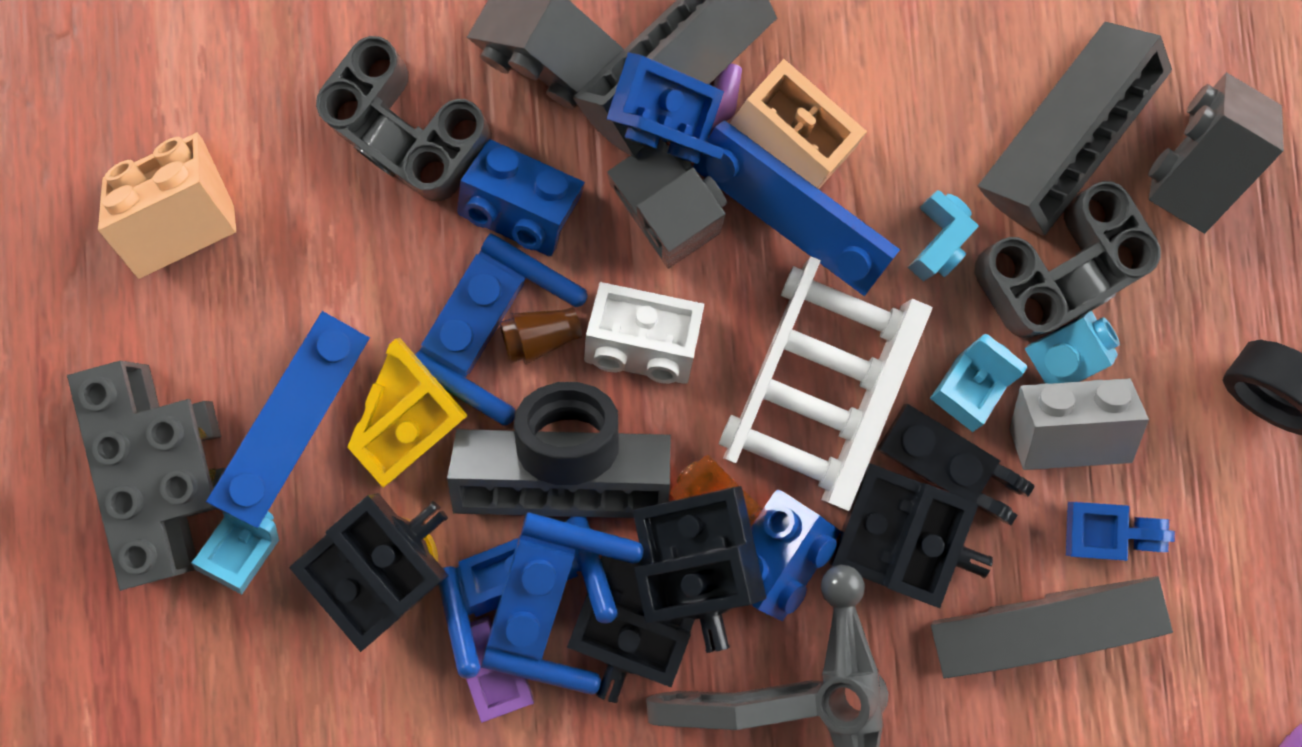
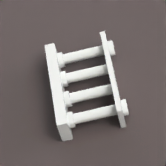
[719,256,933,511]

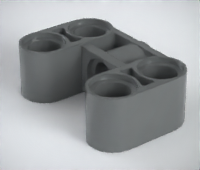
[316,36,492,201]
[974,181,1161,338]

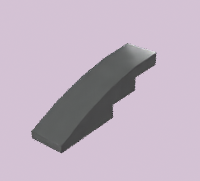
[931,576,1173,679]

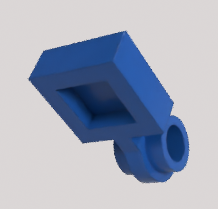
[1066,502,1175,561]

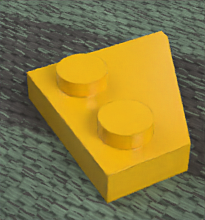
[347,338,468,488]

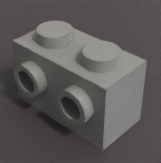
[1009,378,1149,470]

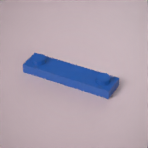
[693,120,901,296]
[206,311,370,529]

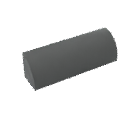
[573,0,777,156]
[978,21,1172,236]
[447,429,671,518]

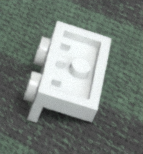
[584,282,705,384]

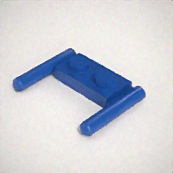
[415,233,588,426]
[480,512,644,695]
[439,517,618,679]

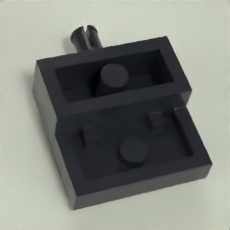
[829,463,993,608]
[632,486,767,653]
[289,493,449,652]
[567,556,695,703]

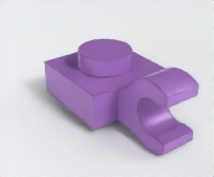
[466,615,534,723]

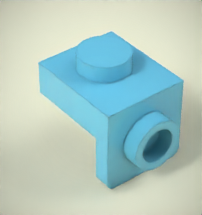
[908,190,979,282]
[1025,311,1120,384]
[930,334,1027,432]
[192,511,279,595]

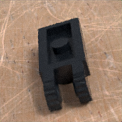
[877,404,1035,526]

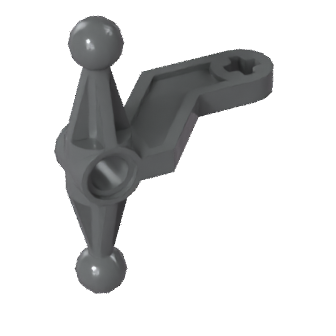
[646,565,889,747]

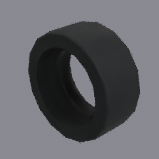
[1222,339,1302,435]
[514,382,619,486]

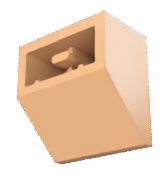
[730,59,867,189]
[98,132,236,279]

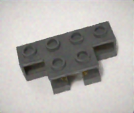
[67,360,226,591]

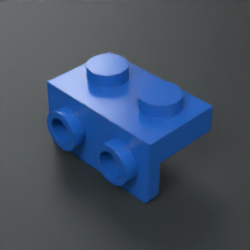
[607,52,724,164]
[457,139,585,256]
[751,490,841,622]

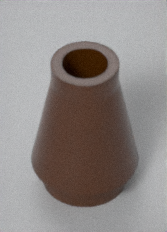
[499,307,582,365]

